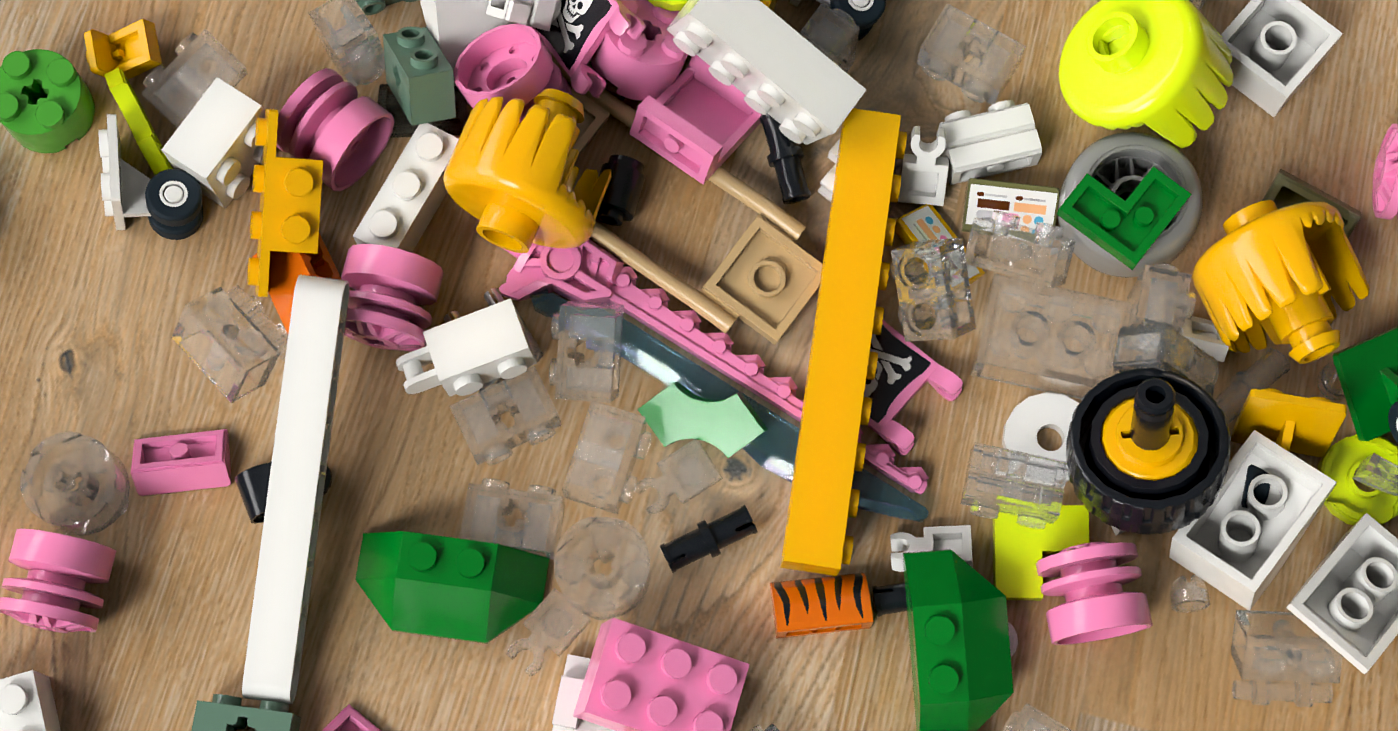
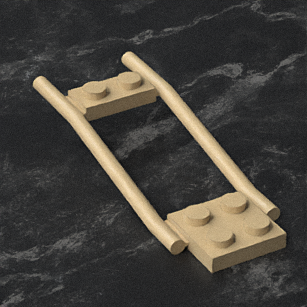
[547,48,823,345]

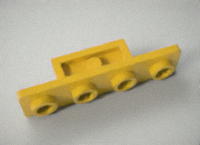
[247,108,323,297]

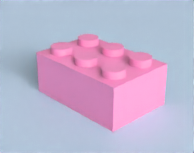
[573,617,750,731]

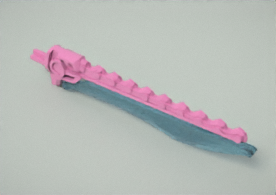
[499,239,929,523]

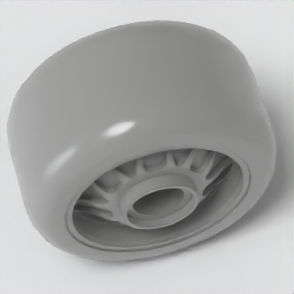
[1058,132,1203,278]

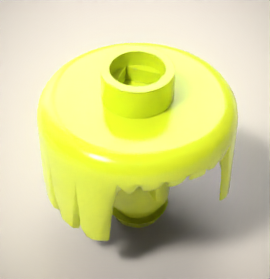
[1058,0,1234,148]

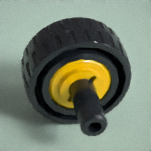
[1066,368,1231,535]

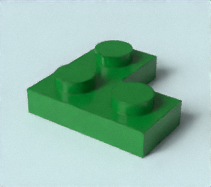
[1057,166,1192,270]

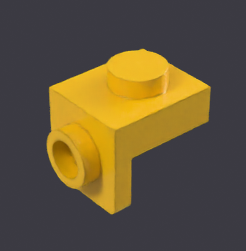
[84,19,162,79]

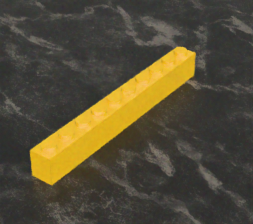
[780,108,907,576]

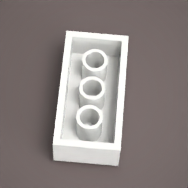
[666,0,866,145]

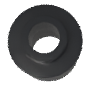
[596,154,646,226]

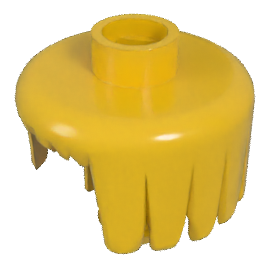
[443,88,611,253]
[1192,200,1370,364]

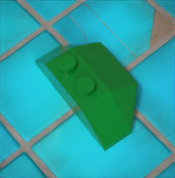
[355,531,550,644]
[903,549,1014,731]

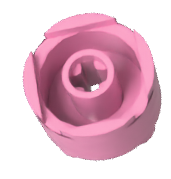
[591,0,688,101]

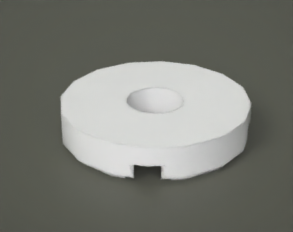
[1002,392,1080,487]

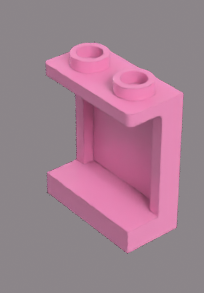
[629,55,762,184]

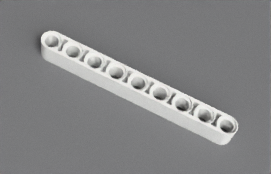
[242,274,349,704]

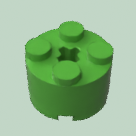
[0,49,95,153]

